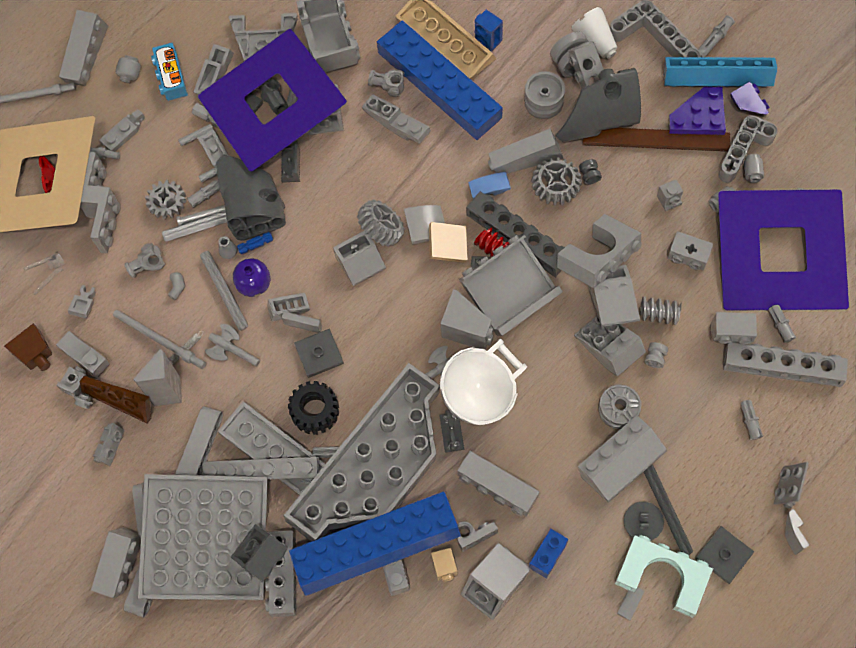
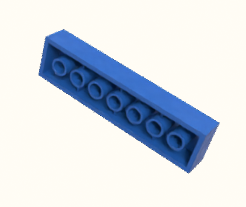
[377,20,503,140]
[289,491,461,596]

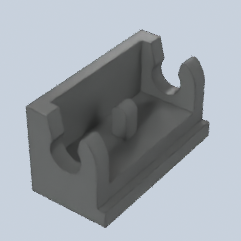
[281,140,300,183]

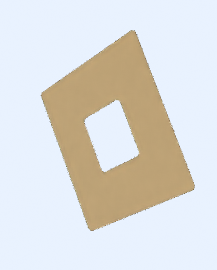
[0,116,95,232]

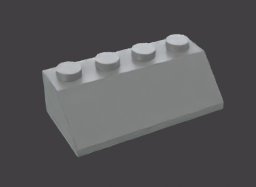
[578,415,667,503]

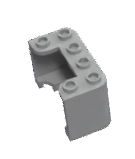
[296,0,361,73]

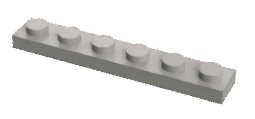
[203,457,319,479]

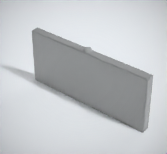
[617,587,644,620]

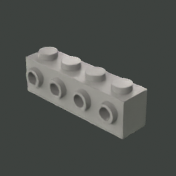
[457,451,539,517]
[265,530,297,617]

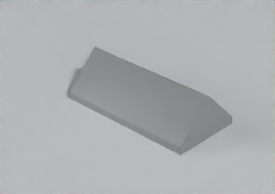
[133,349,182,406]

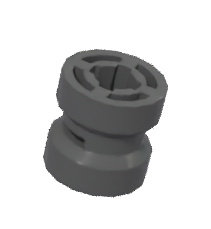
[579,159,602,185]

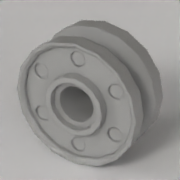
[598,384,641,429]

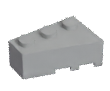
[91,527,141,598]

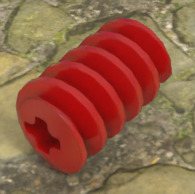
[474,228,509,256]

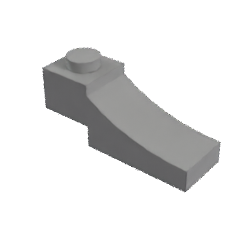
[56,331,110,378]

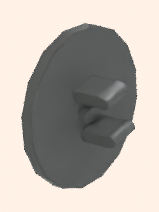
[623,501,664,541]

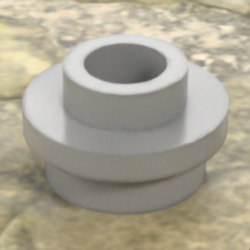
[74,393,94,409]

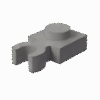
[68,285,96,318]

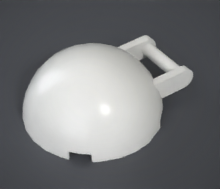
[440,339,527,425]

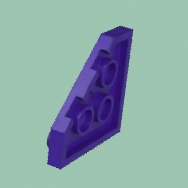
[669,86,726,135]

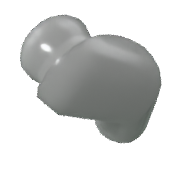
[168,272,185,300]

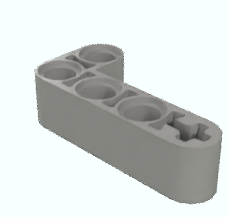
[719,115,778,183]

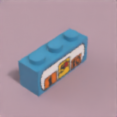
[151,42,188,101]

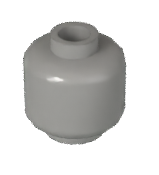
[115,55,141,83]

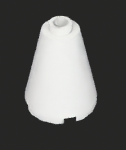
[571,7,617,59]

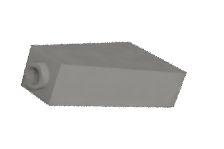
[488,129,564,173]

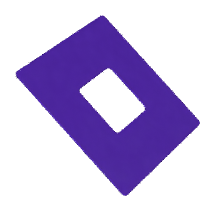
[198,29,347,171]
[718,189,849,310]

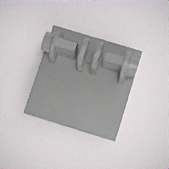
[774,462,809,508]

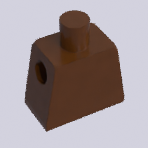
[4,323,52,371]

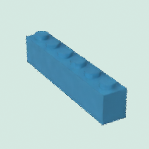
[663,57,777,87]

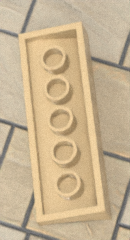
[395,0,496,80]

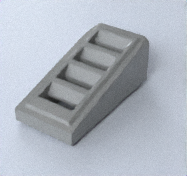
[267,293,310,321]

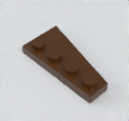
[79,376,152,424]

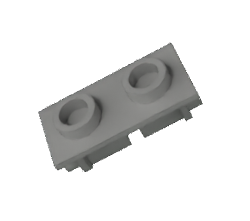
[93,423,124,466]

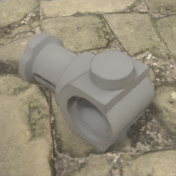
[368,70,404,97]
[124,243,165,278]

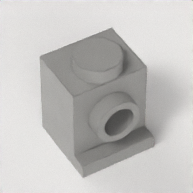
[657,180,683,211]
[56,366,88,397]

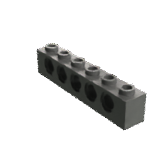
[466,191,565,278]

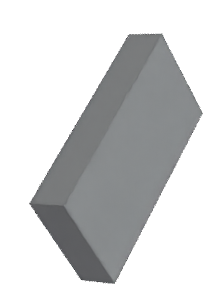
[282,312,322,333]

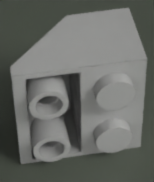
[333,231,386,286]

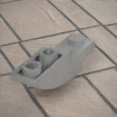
[362,94,431,144]

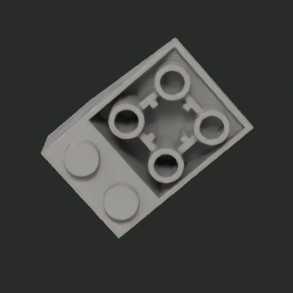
[588,265,640,327]
[574,315,646,377]

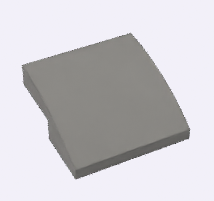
[404,205,445,245]

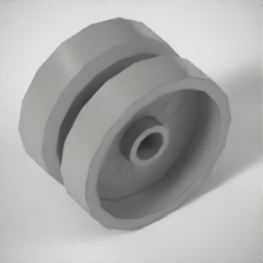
[550,32,589,77]
[524,71,565,119]

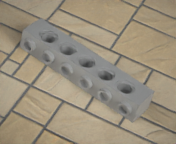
[723,342,848,387]

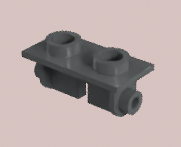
[439,410,464,453]

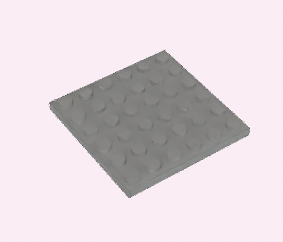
[138,474,267,600]

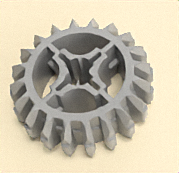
[531,157,582,206]
[357,199,405,247]

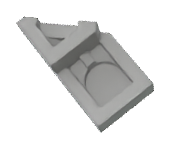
[785,509,810,555]

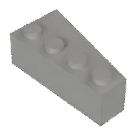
[59,10,108,86]

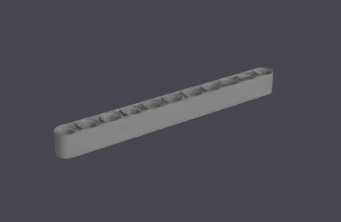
[124,406,223,617]

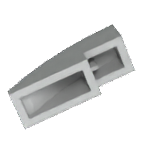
[194,44,234,94]

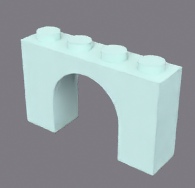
[615,535,713,618]

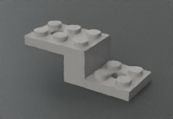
[80,152,120,253]

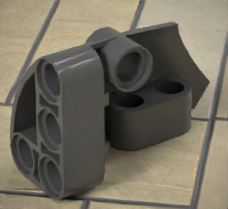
[555,68,641,142]
[216,154,286,240]

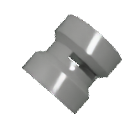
[645,342,668,368]

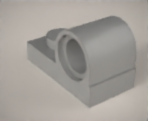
[456,521,498,552]

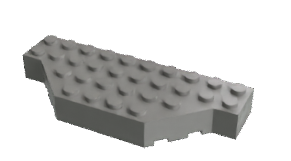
[284,363,440,542]

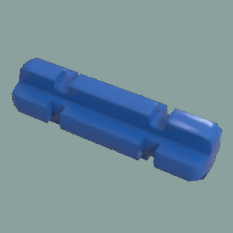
[237,232,273,254]

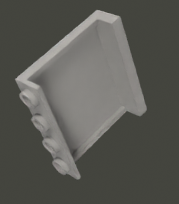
[459,235,563,336]

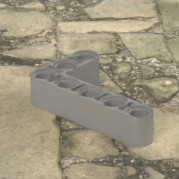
[610,0,701,57]

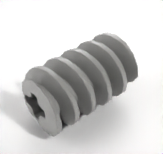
[640,296,681,325]

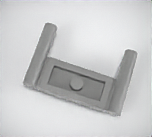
[178,124,228,182]

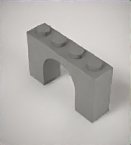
[557,214,642,288]

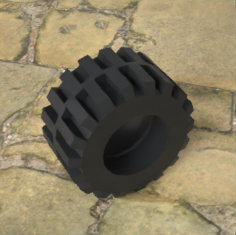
[288,381,339,435]

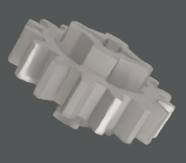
[145,180,186,219]

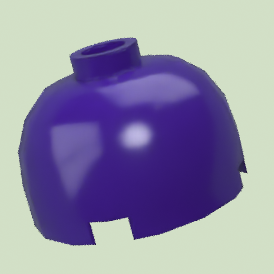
[232,258,271,297]

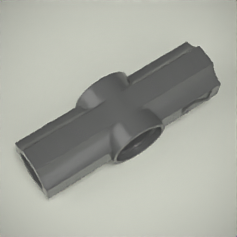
[259,77,288,115]

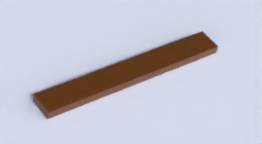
[582,128,730,152]

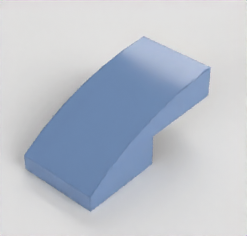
[468,172,511,199]

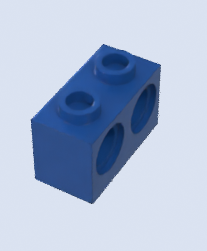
[474,9,503,52]
[529,529,568,579]

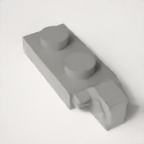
[99,109,145,152]

